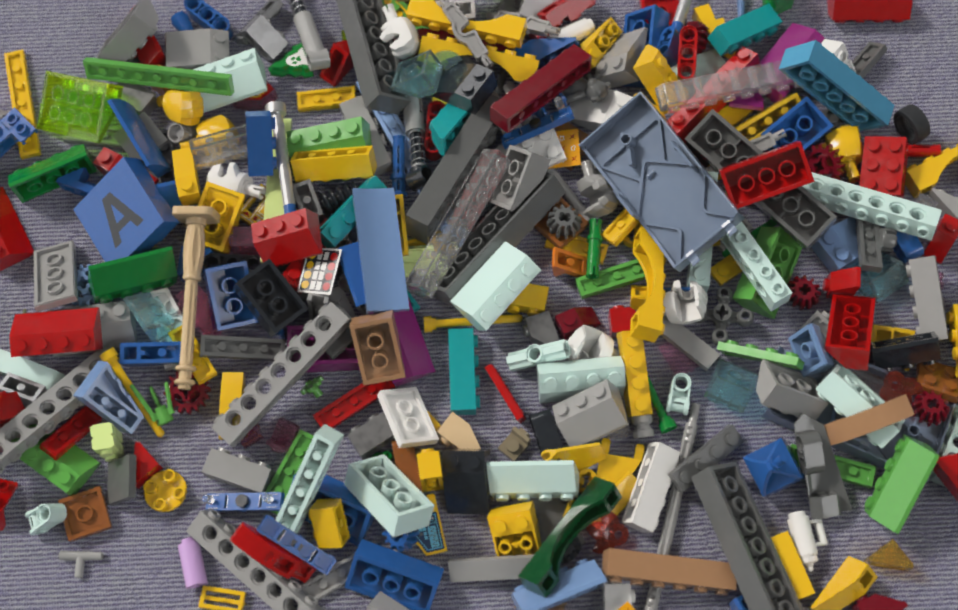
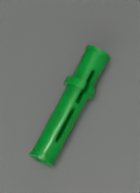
[586,218,603,279]

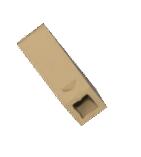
[437,412,481,449]

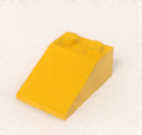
[197,182,246,254]

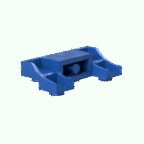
[0,107,39,158]

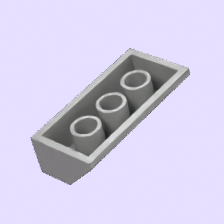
[96,0,159,62]
[46,300,137,358]

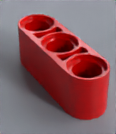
[677,25,698,87]
[424,100,445,161]

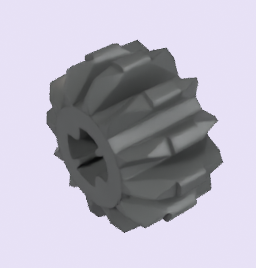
[547,204,582,240]

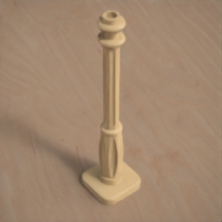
[172,206,220,390]

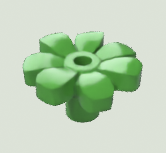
[300,375,324,398]

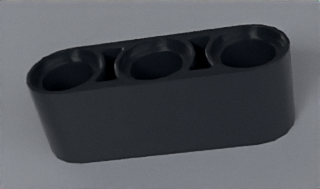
[529,409,563,461]

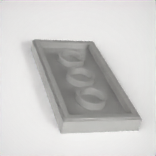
[33,240,78,312]

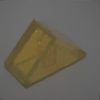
[863,539,913,572]

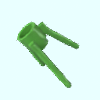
[130,382,175,426]

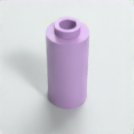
[178,537,208,589]

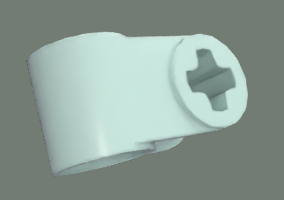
[666,373,692,416]
[25,503,67,535]

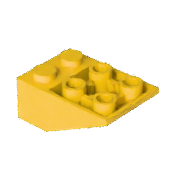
[487,501,542,556]

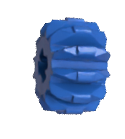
[381,530,420,552]

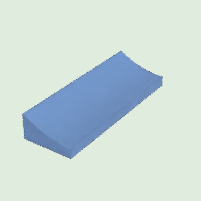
[352,188,409,315]

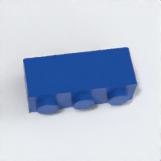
[245,111,277,177]

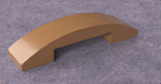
[824,394,915,446]

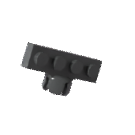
[855,218,897,273]

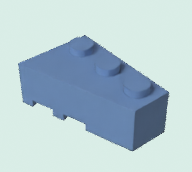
[73,361,144,434]

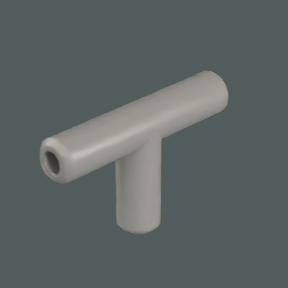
[58,551,104,578]

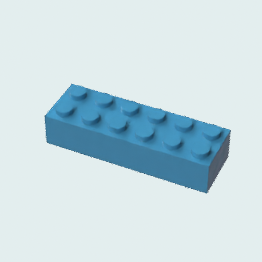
[779,40,895,132]

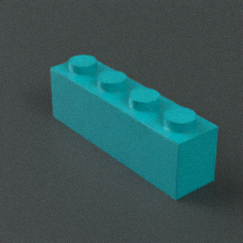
[707,4,783,56]
[320,175,387,248]
[448,328,480,415]

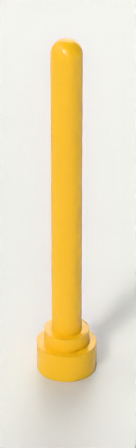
[423,314,523,333]
[99,347,164,437]

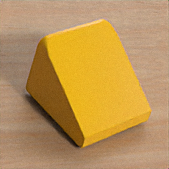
[630,285,647,310]

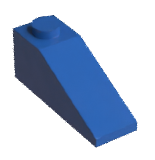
[119,341,181,367]

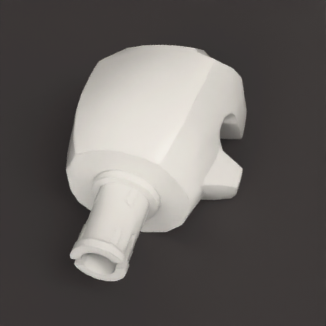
[380,4,420,59]
[206,162,266,202]
[663,280,708,324]
[567,325,619,361]

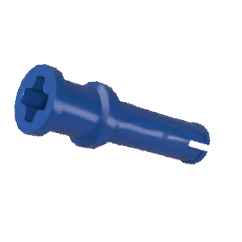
[390,135,408,197]

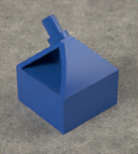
[743,438,805,497]

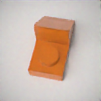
[552,247,587,278]

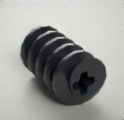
[320,181,359,217]

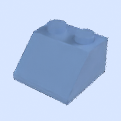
[788,323,835,377]

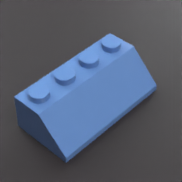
[511,558,607,610]

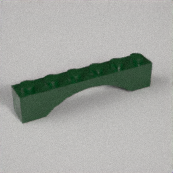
[518,476,622,598]

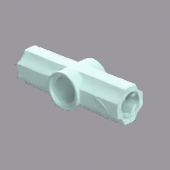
[506,339,571,371]

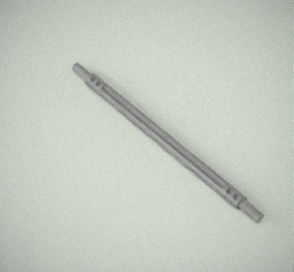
[644,403,700,610]

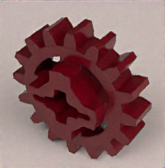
[806,143,846,180]
[164,371,211,415]

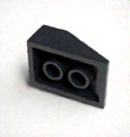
[426,63,497,115]
[442,448,491,515]

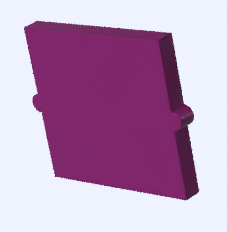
[728,88,764,111]

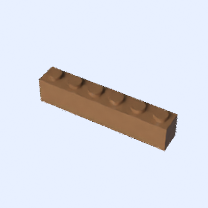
[602,548,737,596]

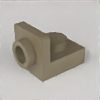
[498,426,531,461]

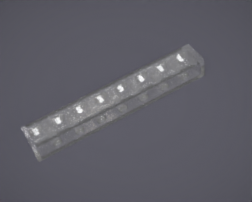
[655,60,801,114]
[406,149,512,299]

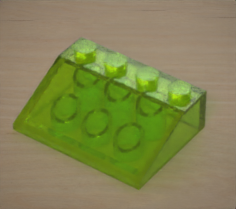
[37,70,123,144]

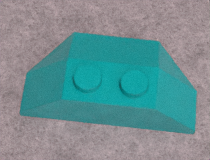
[429,103,471,157]

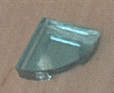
[435,50,462,71]

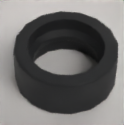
[893,104,931,144]

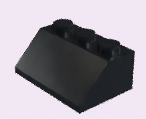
[871,331,941,372]

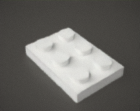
[497,128,567,168]
[377,387,439,448]

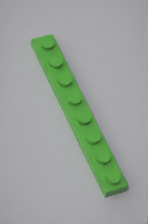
[83,57,235,96]

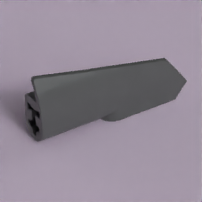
[793,414,852,519]

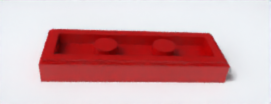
[484,364,526,423]
[40,406,102,461]

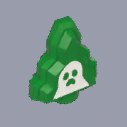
[268,43,314,79]

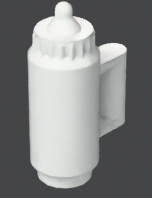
[547,18,595,41]
[787,510,828,572]

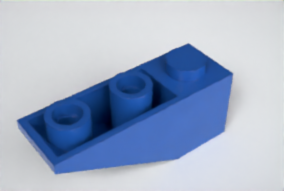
[515,37,581,70]

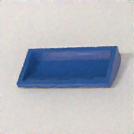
[107,99,172,178]

